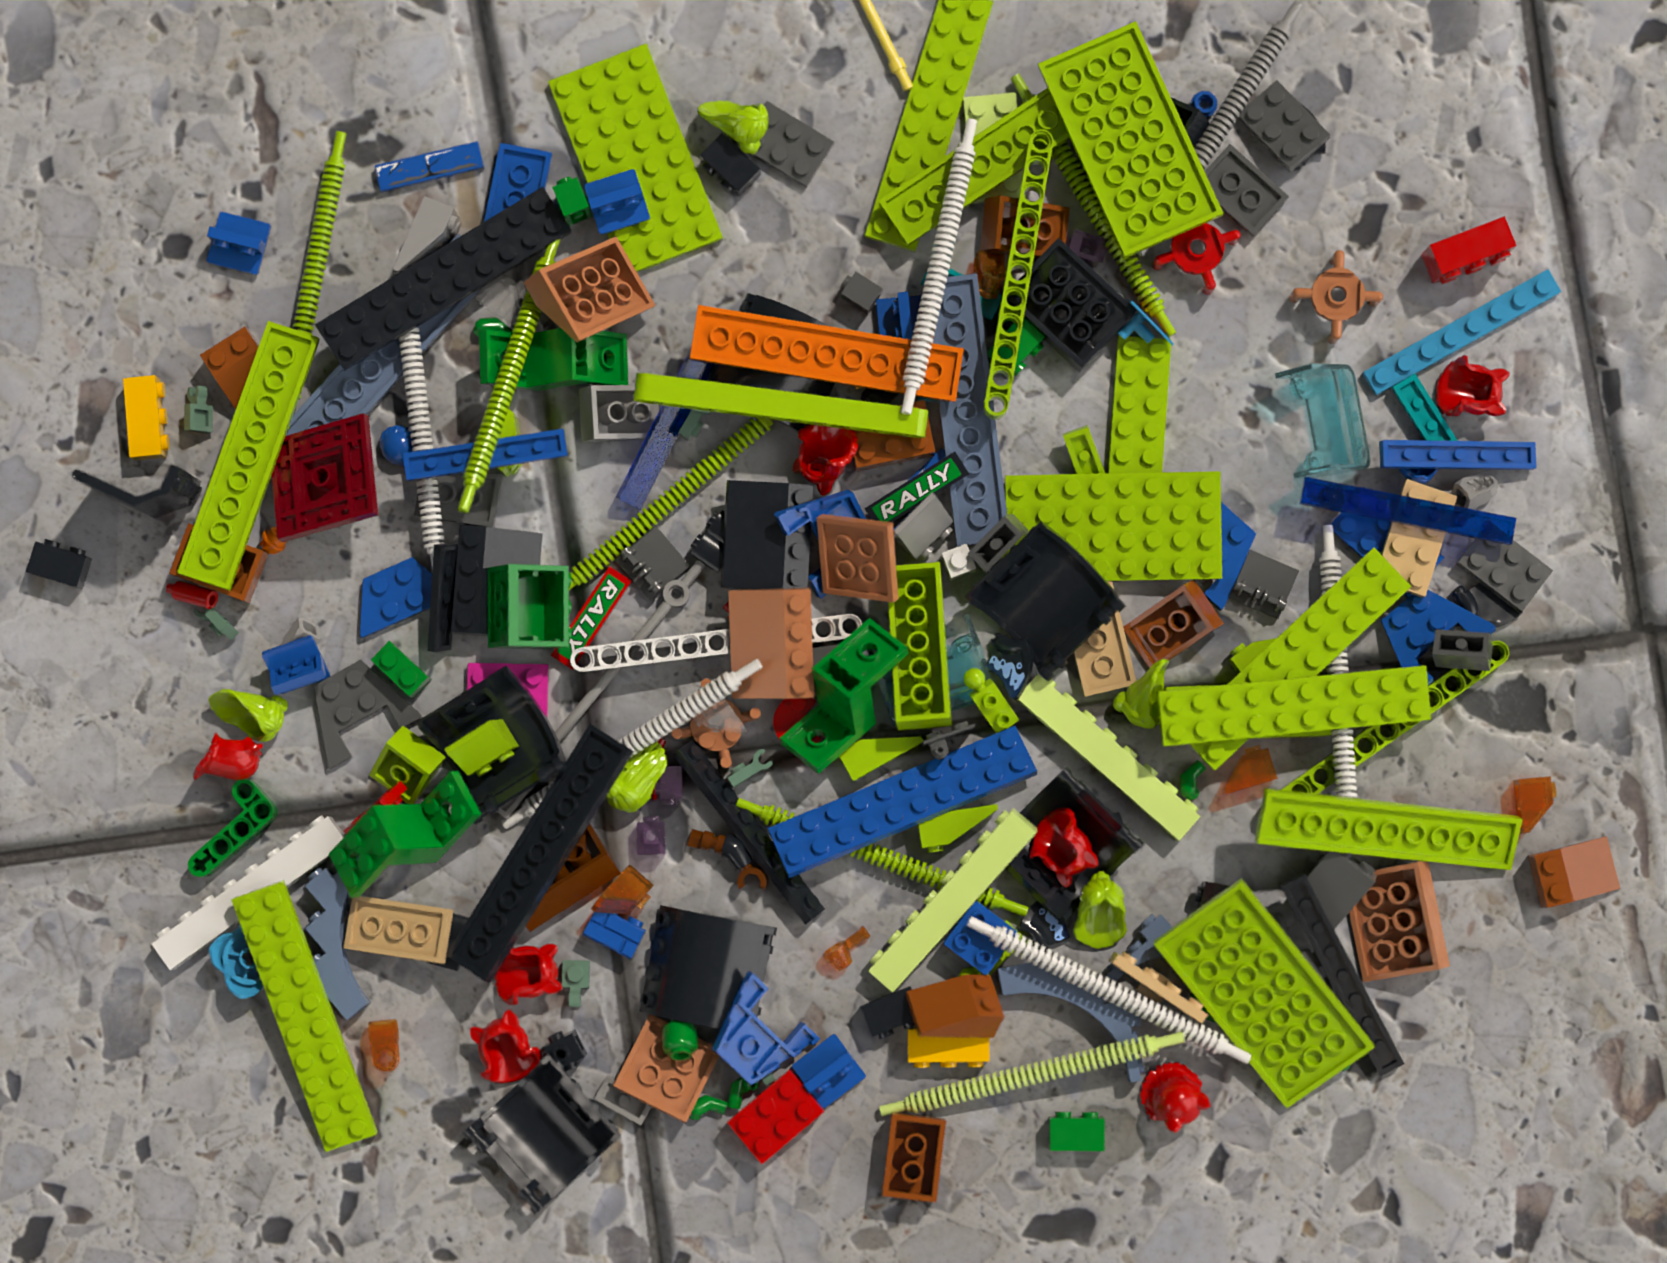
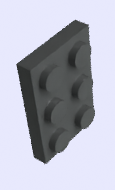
[1238,80,1330,172]
[751,101,834,188]
[1205,144,1289,237]
[414,473,503,527]
[1456,521,1553,613]

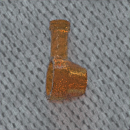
[822,926,870,971]

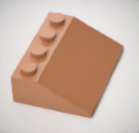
[523,237,656,342]
[728,587,814,699]
[1349,861,1450,982]

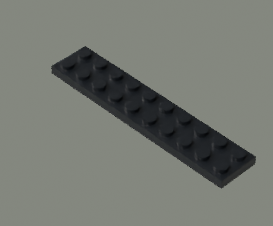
[315,187,572,371]
[446,724,634,984]

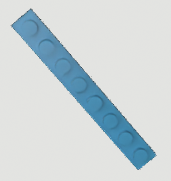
[1362,269,1562,396]

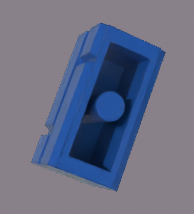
[583,903,647,959]

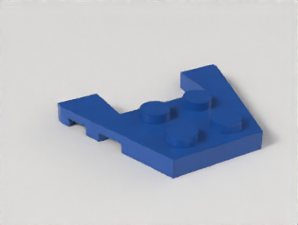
[774,490,866,599]
[1204,502,1257,610]
[1381,590,1496,685]
[712,971,820,1085]

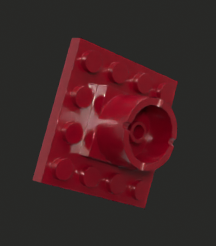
[272,413,379,542]

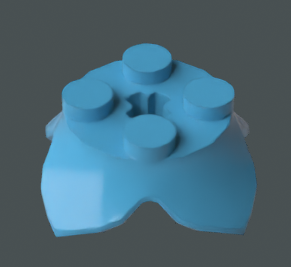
[209,924,263,999]

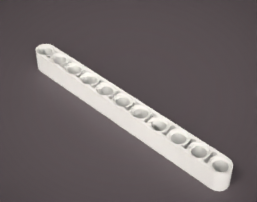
[570,614,862,672]

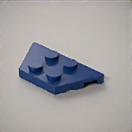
[360,557,432,638]

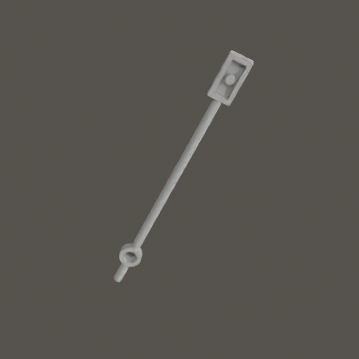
[498,560,706,819]

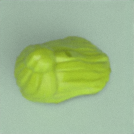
[697,101,769,155]
[1113,659,1169,729]
[208,689,288,742]
[605,741,667,813]
[1073,871,1127,949]

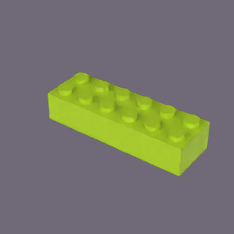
[888,562,952,730]

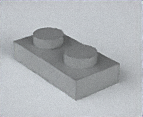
[594,1075,651,1125]

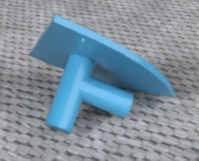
[1117,300,1174,346]

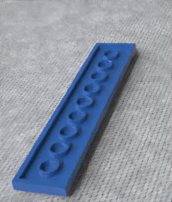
[768,726,1037,878]

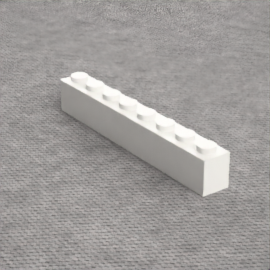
[152,816,345,970]

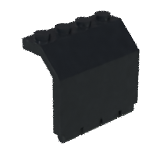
[72,464,202,518]

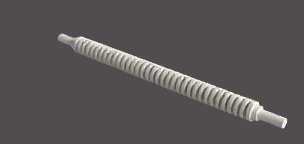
[901,118,977,415]
[399,328,445,568]
[1319,525,1357,798]
[501,659,763,829]
[967,916,1251,1064]

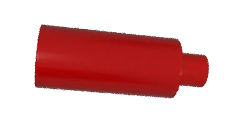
[166,581,218,609]

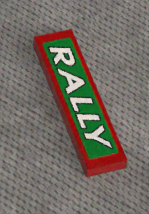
[551,566,632,670]

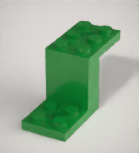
[479,328,628,391]
[780,618,909,774]
[329,771,481,898]

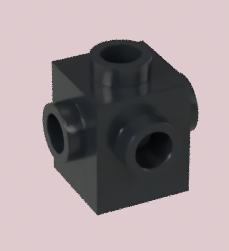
[542,1029,587,1072]

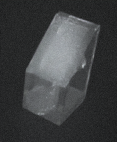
[476,274,521,328]
[692,698,749,735]

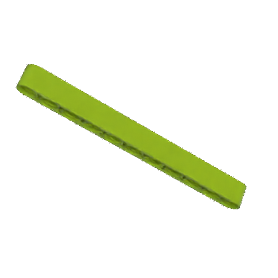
[984,129,1053,420]
[633,373,928,438]
[1280,641,1509,794]

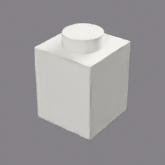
[941,543,976,581]

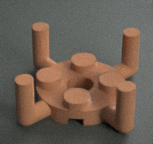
[1289,250,1383,344]
[671,679,761,769]

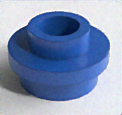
[1191,91,1218,118]

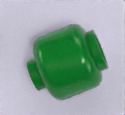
[662,1019,698,1061]

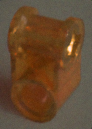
[973,250,1006,299]
[368,1019,400,1071]

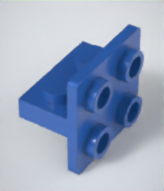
[584,169,650,235]
[207,212,271,275]
[876,292,922,340]
[262,635,330,695]
[944,901,1018,975]
[792,1034,866,1108]

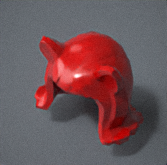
[1435,355,1510,417]
[792,425,858,496]
[193,733,263,780]
[1029,807,1098,888]
[494,944,562,1005]
[470,1009,542,1084]
[1140,1062,1211,1133]

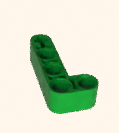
[188,779,278,877]

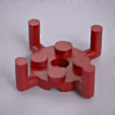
[1152,223,1241,295]

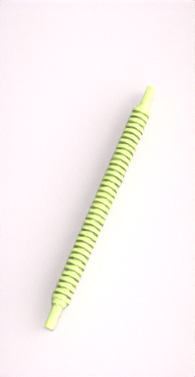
[879,1032,1185,1117]

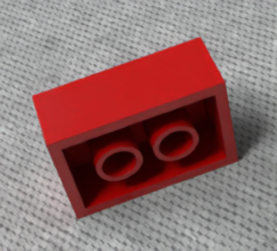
[1421,216,1517,285]
[727,1069,825,1164]

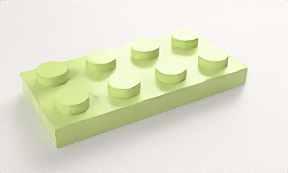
[963,92,1026,203]

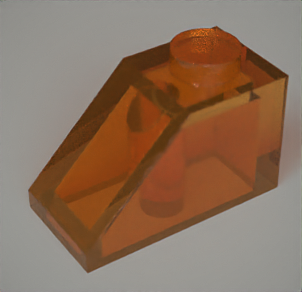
[1222,745,1278,795]
[1513,776,1557,834]
[591,864,654,914]

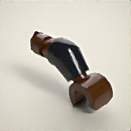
[687,829,769,891]

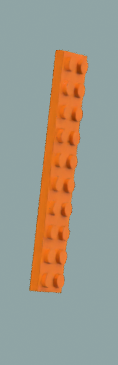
[689,305,964,402]

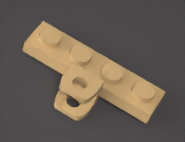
[1108,951,1208,1024]

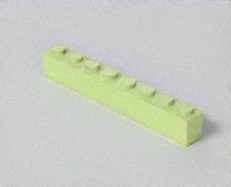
[1016,674,1201,841]
[869,808,1038,993]

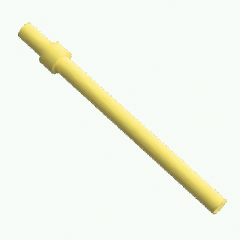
[859,0,913,92]

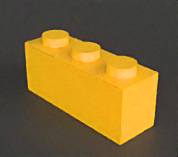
[123,375,170,461]
[907,1029,990,1068]

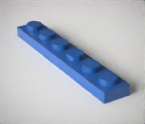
[402,429,568,481]
[1379,440,1537,470]

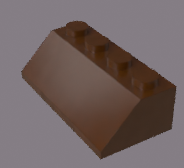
[526,823,621,932]

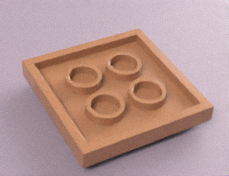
[817,514,898,603]
[613,1014,719,1124]

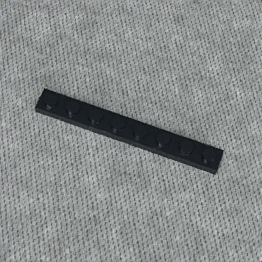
[673,740,825,925]
[1280,873,1404,1076]

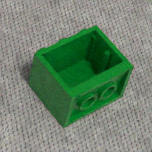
[488,564,572,649]

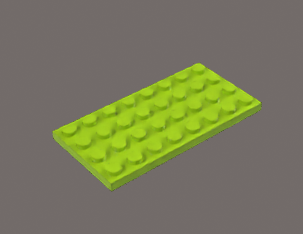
[1038,21,1224,258]
[548,43,723,273]
[1005,471,1222,581]
[1154,879,1374,1109]

